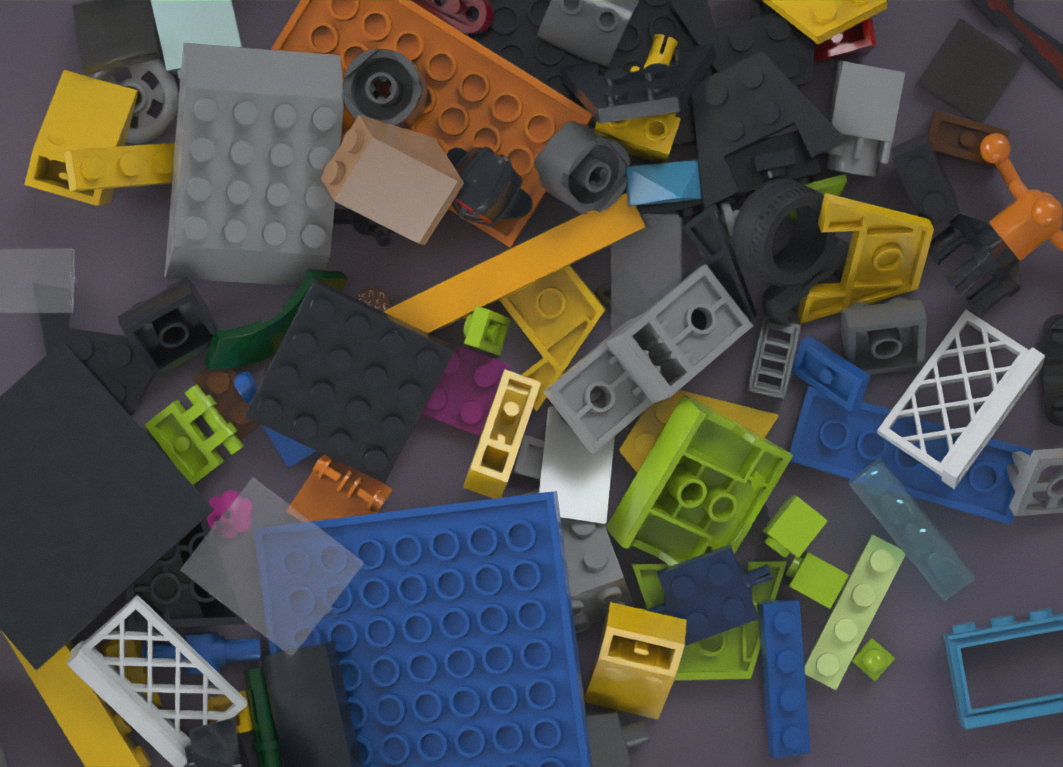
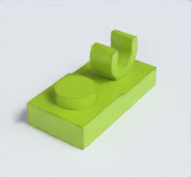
[463,306,511,356]

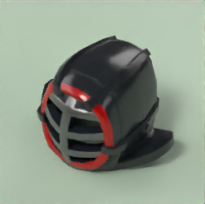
[446,146,533,226]

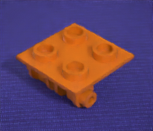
[286,454,393,522]

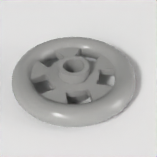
[93,51,179,144]

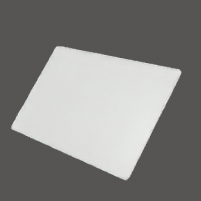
[539,406,615,524]

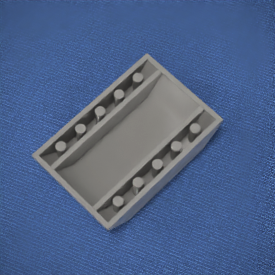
[164,42,344,286]

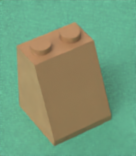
[321,115,464,245]

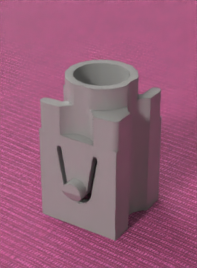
[826,61,905,177]

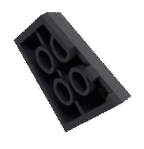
[126,518,246,630]

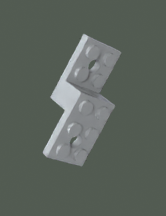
[543,264,753,453]

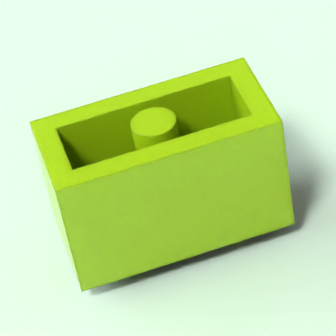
[761,495,828,558]

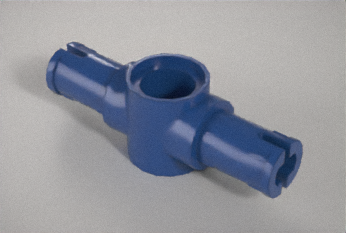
[142,632,261,674]

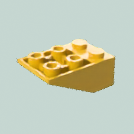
[24,70,139,206]
[584,602,686,720]

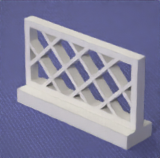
[877,310,1045,489]
[67,595,248,767]

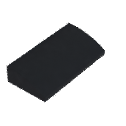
[260,640,362,767]

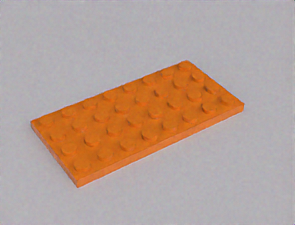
[271,0,594,248]

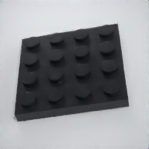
[244,278,455,483]

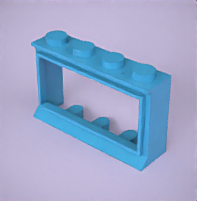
[943,608,1063,729]

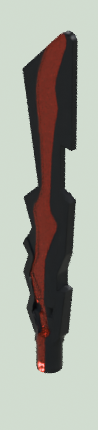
[972,0,1063,91]

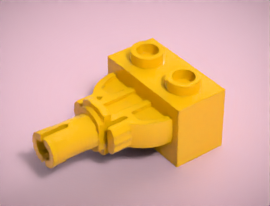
[594,34,681,164]

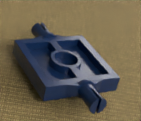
[643,544,773,646]

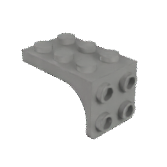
[523,489,634,633]

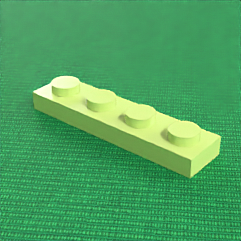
[804,534,907,690]

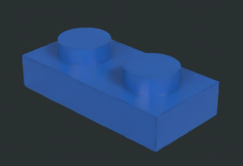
[791,336,871,412]

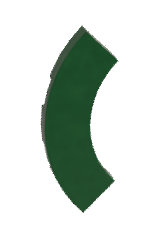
[204,269,348,370]

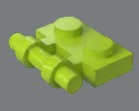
[145,384,244,485]

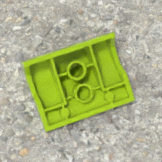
[606,394,793,566]

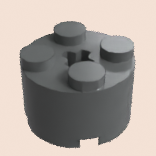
[343,49,428,128]
[534,121,630,214]

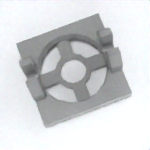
[1007,448,1063,516]

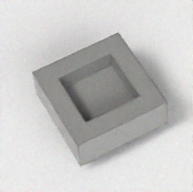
[512,435,544,482]

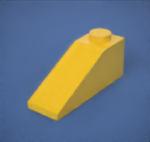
[463,369,541,499]

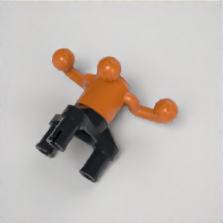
[928,133,1063,317]

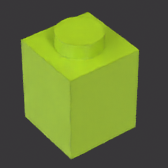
[784,551,849,609]

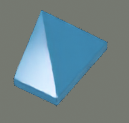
[625,160,703,206]

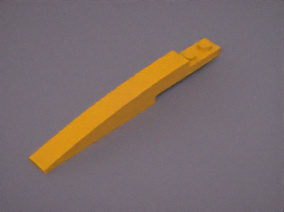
[383,193,646,334]

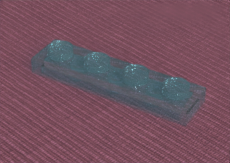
[849,458,975,601]

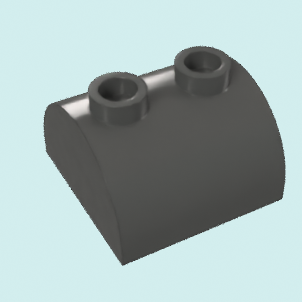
[537,0,640,70]
[840,297,927,375]

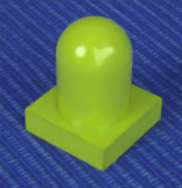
[852,637,895,681]

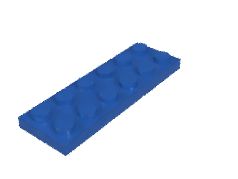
[788,386,1033,525]

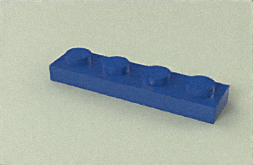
[758,598,811,758]

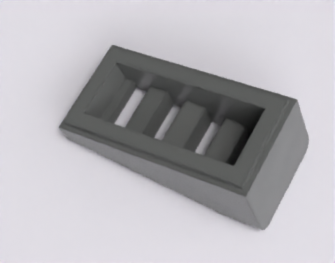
[745,316,801,400]

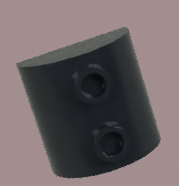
[118,277,219,378]

